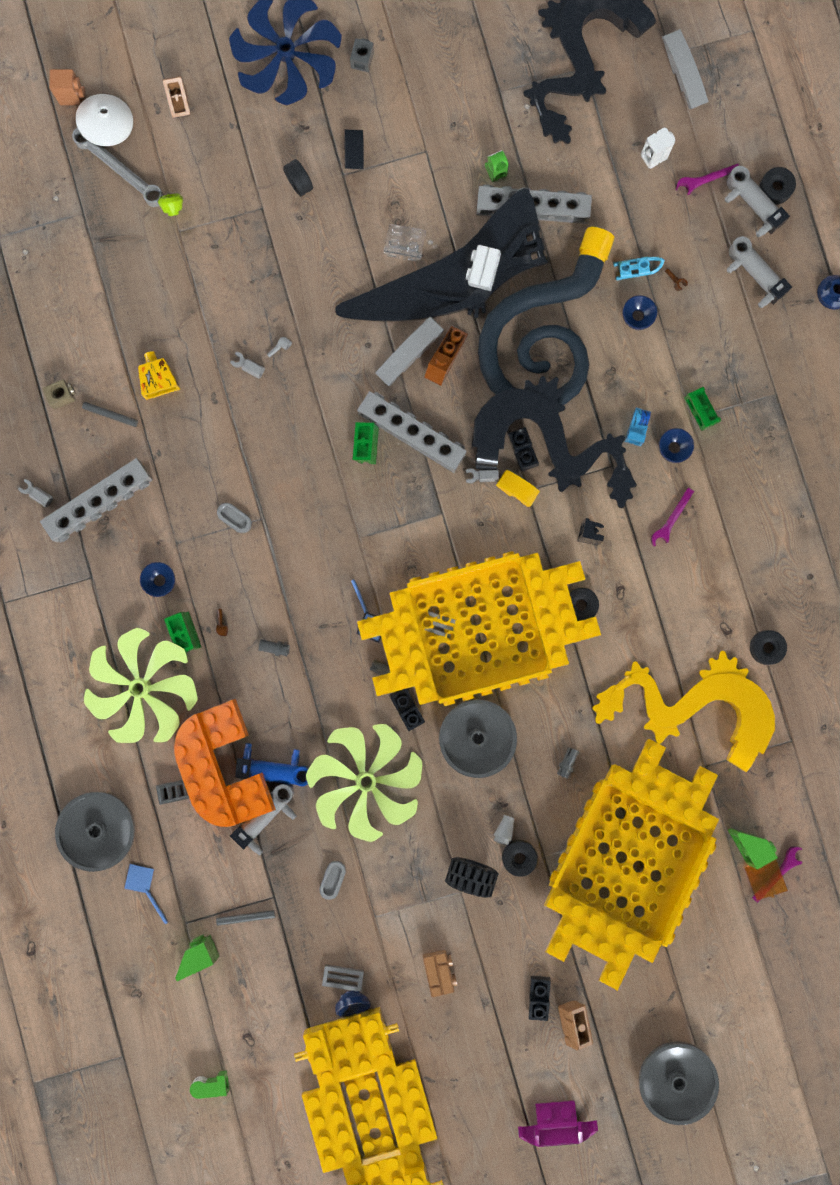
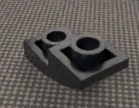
[344,129,364,169]
[508,427,539,472]
[389,688,425,731]
[528,976,551,1021]

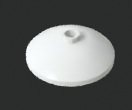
[76,94,133,146]

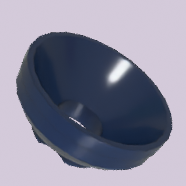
[817,275,840,310]
[622,295,657,330]
[659,428,694,463]
[140,562,176,597]
[335,990,371,1017]

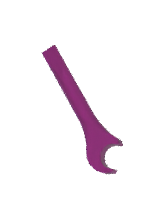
[675,163,739,195]
[651,488,695,547]
[752,846,803,903]

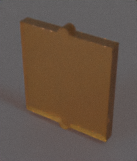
[744,859,788,901]

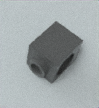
[350,38,374,73]

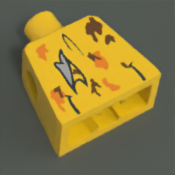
[138,351,180,400]

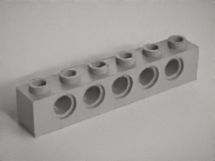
[476,185,592,224]
[357,391,467,473]
[40,458,153,543]

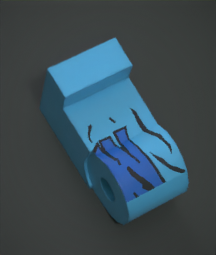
[624,407,651,446]

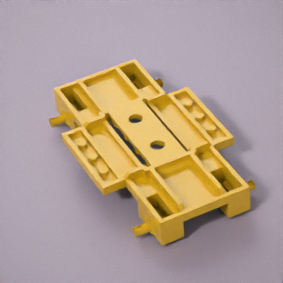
[294,1007,444,1185]

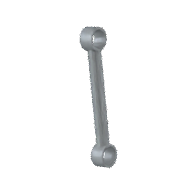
[72,128,163,207]

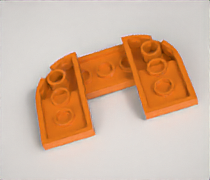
[174,699,276,827]

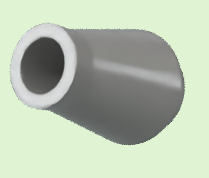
[493,815,515,846]

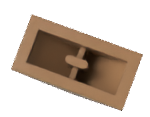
[162,76,191,118]

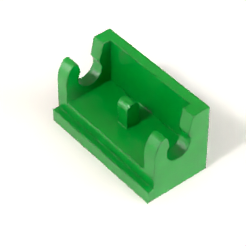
[684,387,721,431]
[352,422,379,464]
[164,612,202,653]

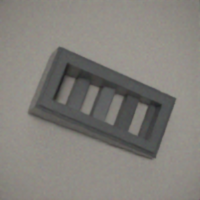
[156,780,189,805]

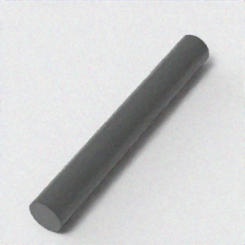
[82,402,138,427]
[216,910,275,926]

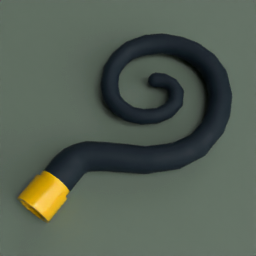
[478,227,615,405]

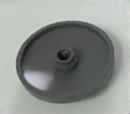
[439,700,517,778]
[55,792,135,872]
[638,1041,719,1125]

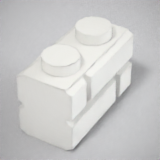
[641,127,675,169]
[466,245,501,291]

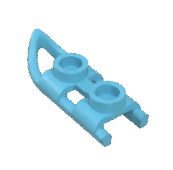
[613,257,665,280]

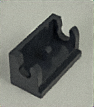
[577,518,604,546]

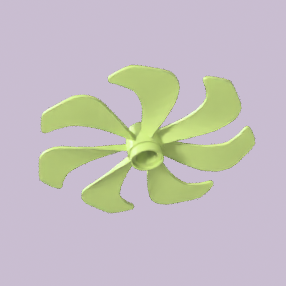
[84,628,198,743]
[306,724,422,842]

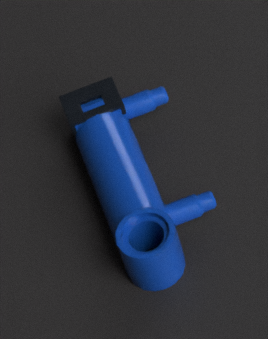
[235,743,309,786]

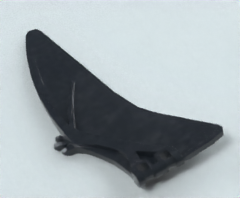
[335,188,549,322]

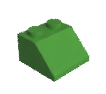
[728,828,778,870]
[175,934,220,981]

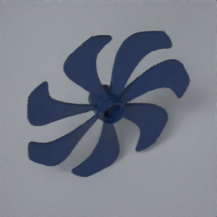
[229,0,342,105]

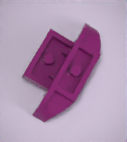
[518,1101,598,1147]

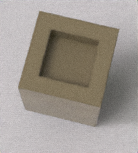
[42,379,76,409]

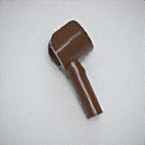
[665,268,688,291]
[216,609,228,636]

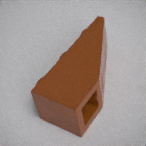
[424,326,468,386]

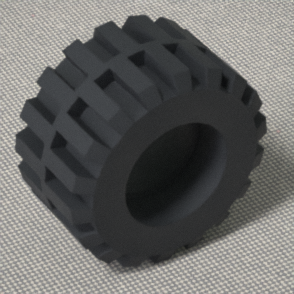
[445,857,499,898]

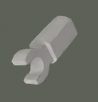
[230,352,265,379]
[466,469,499,484]
[18,479,53,508]

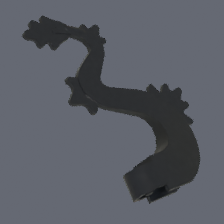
[523,0,656,144]
[472,376,637,508]

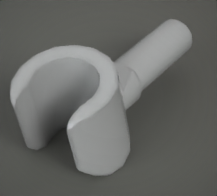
[267,337,292,358]

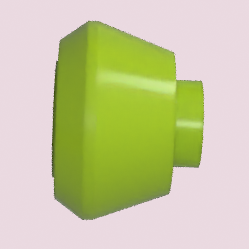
[158,193,183,216]

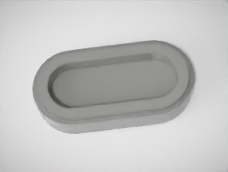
[217,503,252,534]
[320,860,346,900]

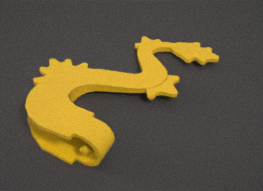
[592,651,775,772]

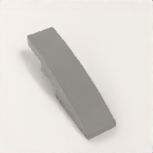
[662,29,709,110]
[375,317,444,386]

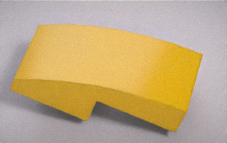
[496,470,540,507]

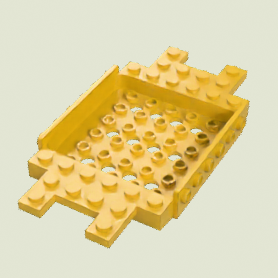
[357,551,601,706]
[544,739,719,991]

